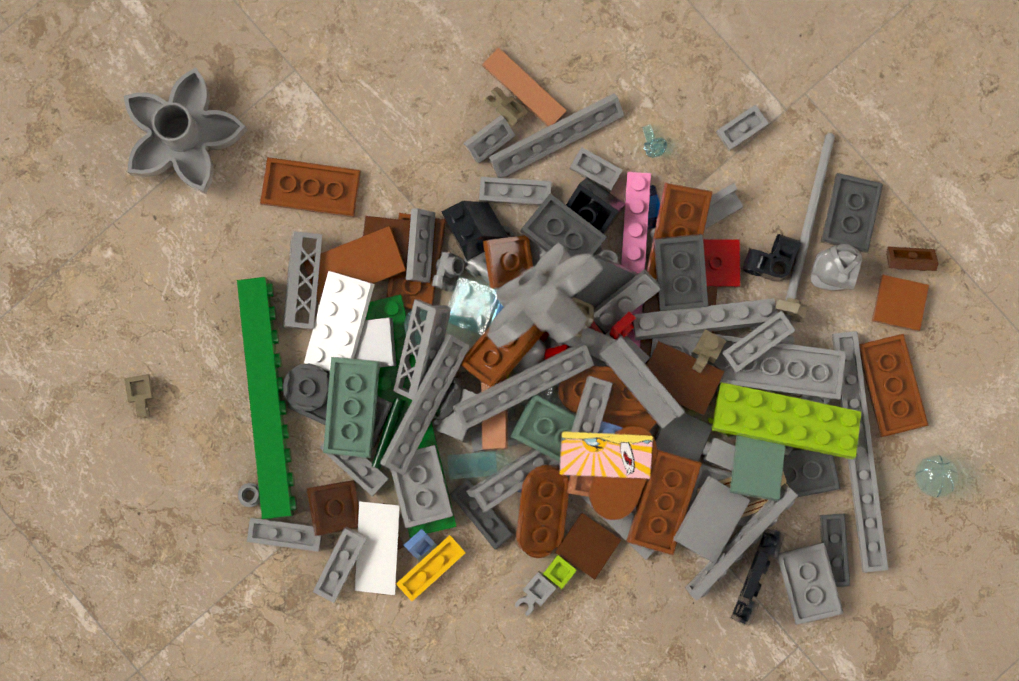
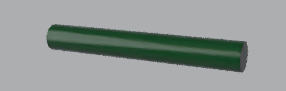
[371,398,404,469]

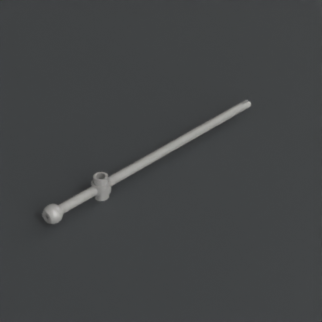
[761,133,834,393]

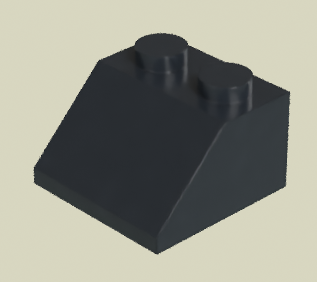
[566,178,625,235]
[441,201,508,261]

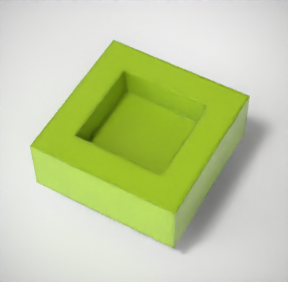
[543,555,577,589]

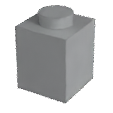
[702,438,735,471]

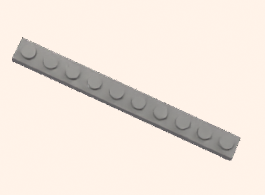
[832,331,888,573]

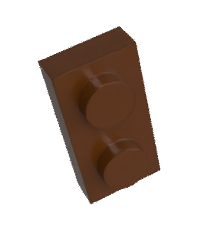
[886,246,939,271]

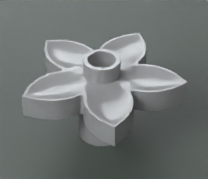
[124,68,248,194]
[487,243,603,348]

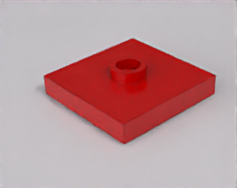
[703,239,740,287]

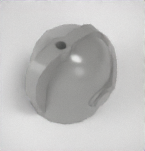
[811,244,862,290]

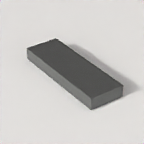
[450,479,514,550]
[819,514,850,587]

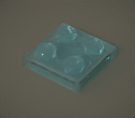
[448,276,500,335]

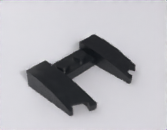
[731,529,785,626]

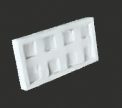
[304,271,374,371]

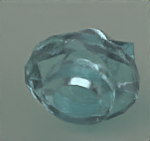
[642,124,667,158]

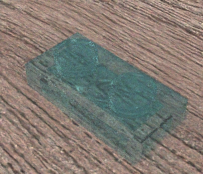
[448,451,497,479]

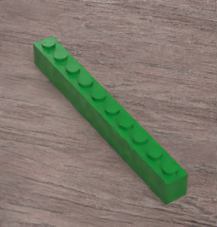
[237,277,297,519]

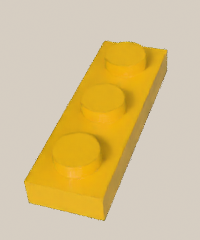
[396,535,466,602]

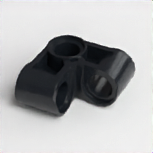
[742,234,801,282]

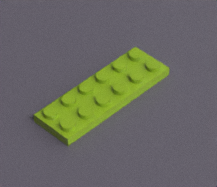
[712,382,861,460]

